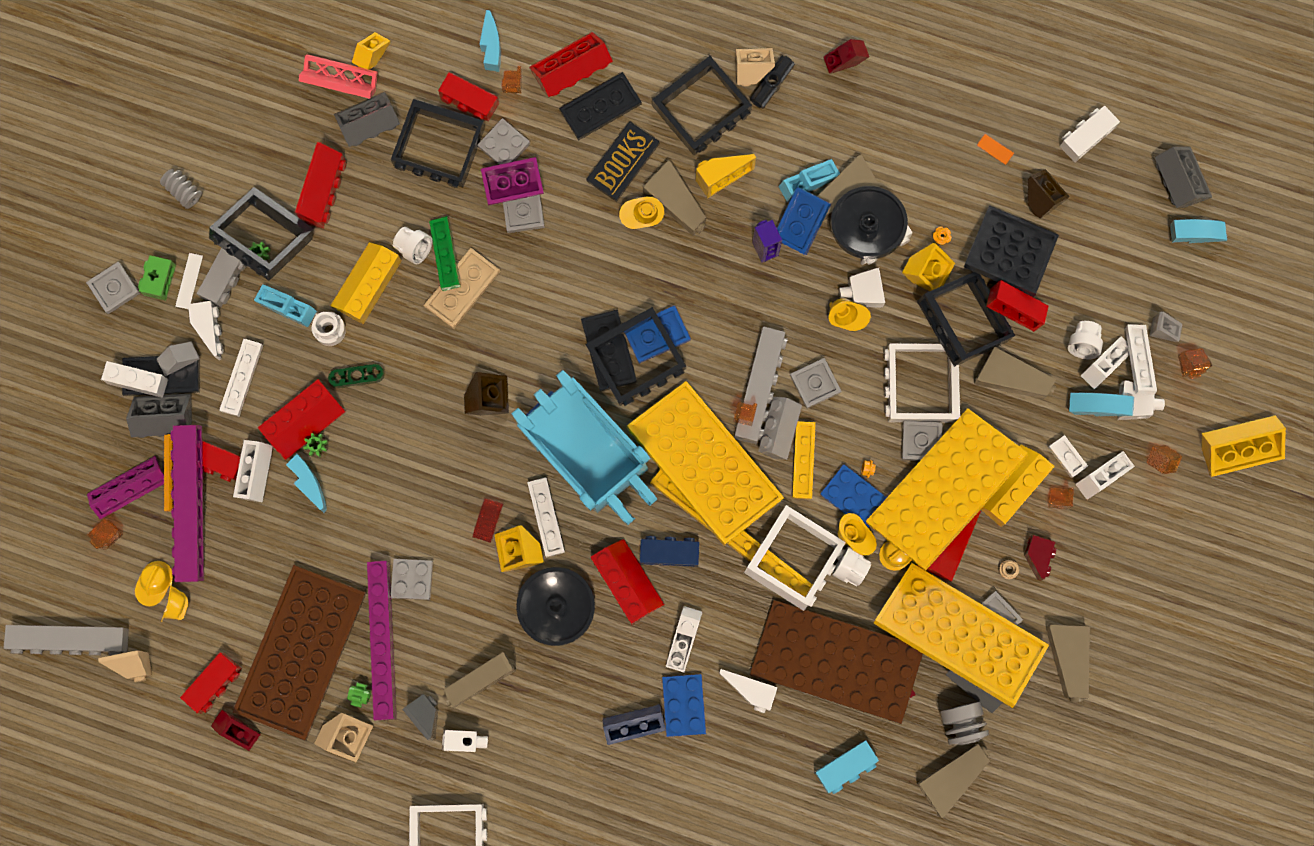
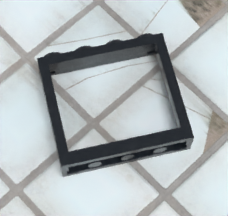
[652,56,752,156]
[391,99,485,188]
[209,187,314,281]
[917,272,1016,367]
[586,307,686,406]

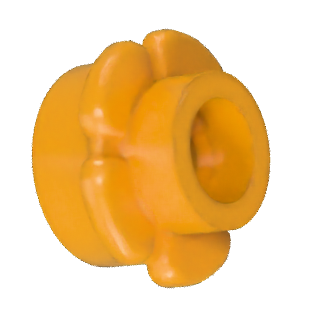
[933,227,952,245]
[861,460,876,478]

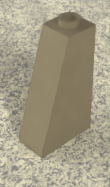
[817,155,880,221]
[643,160,706,236]
[974,347,1056,400]
[1046,625,1090,702]
[443,652,516,708]
[917,744,990,818]

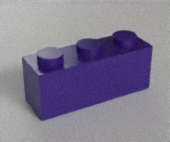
[752,220,782,263]

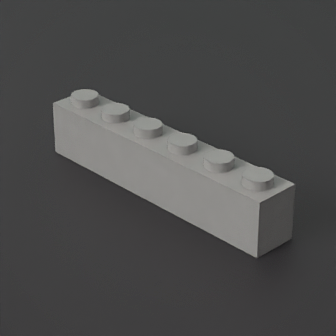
[734,327,787,444]
[4,625,129,656]

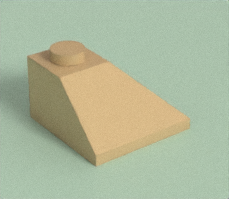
[736,48,775,86]
[98,650,152,682]
[314,713,373,762]

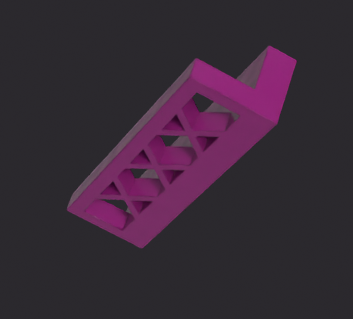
[87,456,164,519]

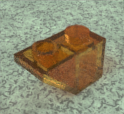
[1178,348,1212,379]

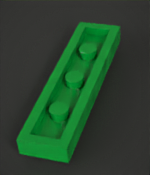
[429,216,461,291]

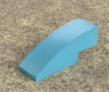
[480,10,501,72]
[778,159,840,202]
[1170,219,1227,243]
[254,284,317,327]
[1069,393,1134,416]
[286,454,327,513]

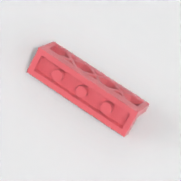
[299,54,378,99]

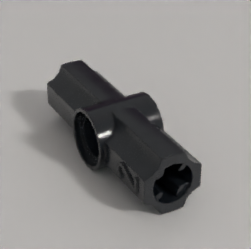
[750,55,795,109]

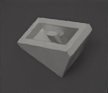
[1149,312,1182,342]
[157,342,200,376]

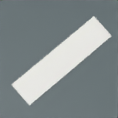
[175,253,203,309]

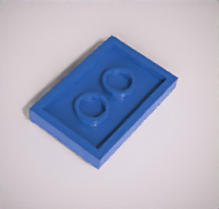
[777,187,831,255]
[625,306,691,364]
[820,465,887,527]
[662,674,706,737]

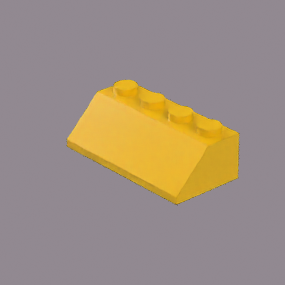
[331,242,402,324]
[1202,415,1286,477]
[980,445,1055,527]

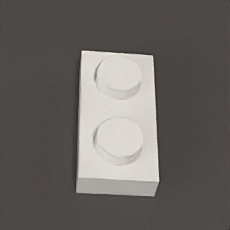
[1048,435,1088,478]

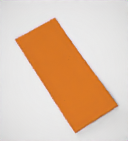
[977,134,1014,165]

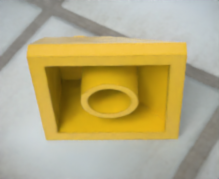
[902,243,955,291]
[494,525,544,572]

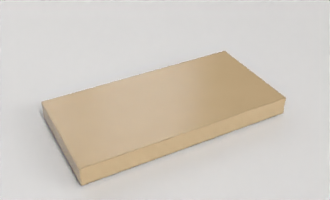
[424,248,501,329]

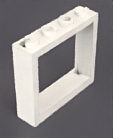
[884,344,960,423]
[744,505,846,611]
[409,804,487,846]

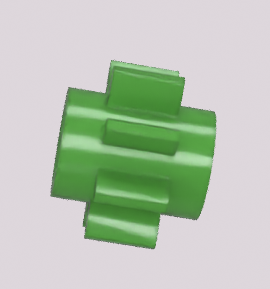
[248,242,271,261]
[303,433,328,457]
[347,682,371,708]

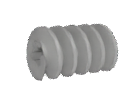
[160,169,202,209]

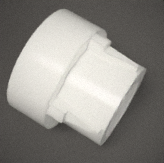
[393,227,432,264]
[312,312,346,346]
[1068,321,1103,359]
[832,546,871,586]

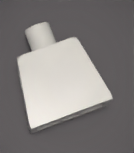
[839,268,885,308]
[1117,381,1165,420]
[442,730,488,752]

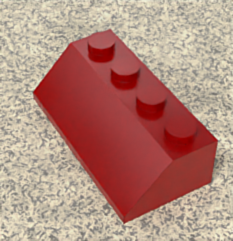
[529,32,613,97]
[295,142,346,229]
[258,379,345,460]
[916,511,981,582]
[590,539,664,626]

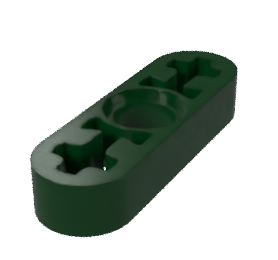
[328,364,385,388]

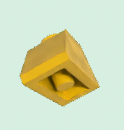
[352,32,390,70]

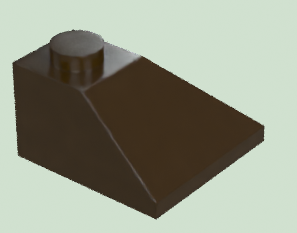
[1028,169,1070,219]
[464,372,509,415]

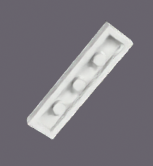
[1125,324,1157,395]
[220,339,263,417]
[527,478,565,558]

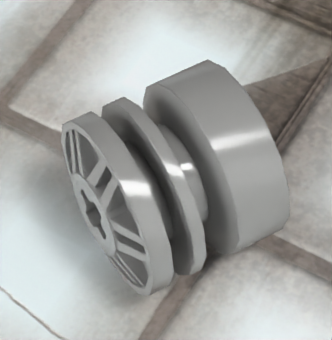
[940,702,990,745]

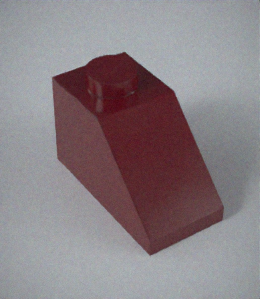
[211,710,261,751]

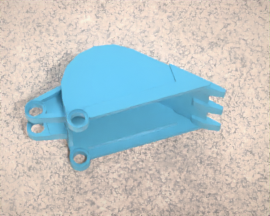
[511,370,657,525]

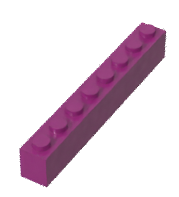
[171,425,204,582]
[367,561,397,721]

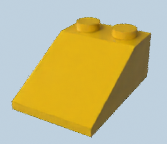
[696,154,756,198]

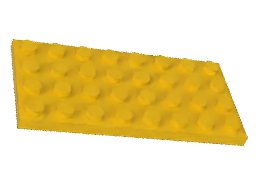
[626,381,784,546]
[866,409,1029,571]
[874,563,1049,708]

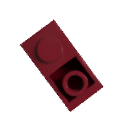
[823,39,869,74]
[1024,535,1057,581]

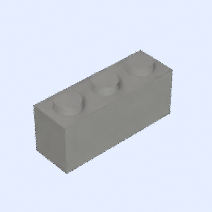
[197,248,246,308]
[758,397,802,460]

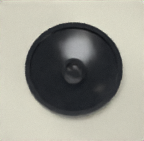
[831,186,908,259]
[516,567,595,646]

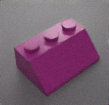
[481,157,544,206]

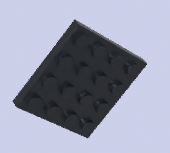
[964,205,1059,297]

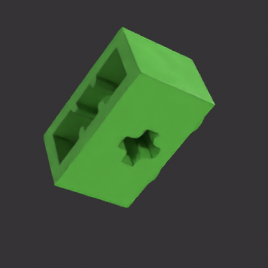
[138,255,176,301]

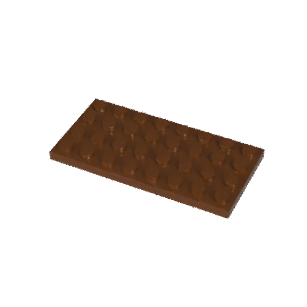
[233,565,366,741]
[750,600,923,724]

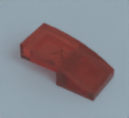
[472,498,504,543]

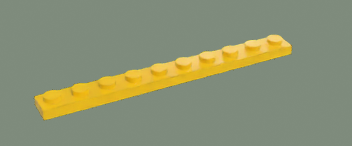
[650,469,813,597]

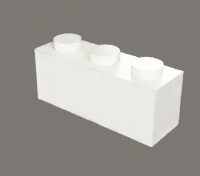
[1060,106,1120,162]
[101,361,168,398]
[233,440,273,502]

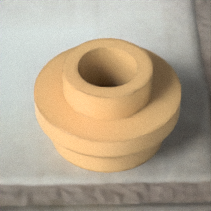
[999,560,1019,580]

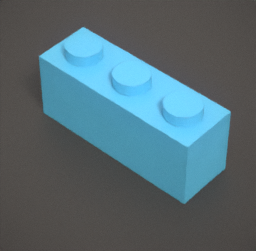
[814,740,879,794]

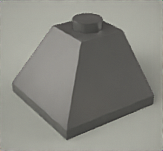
[402,694,438,741]

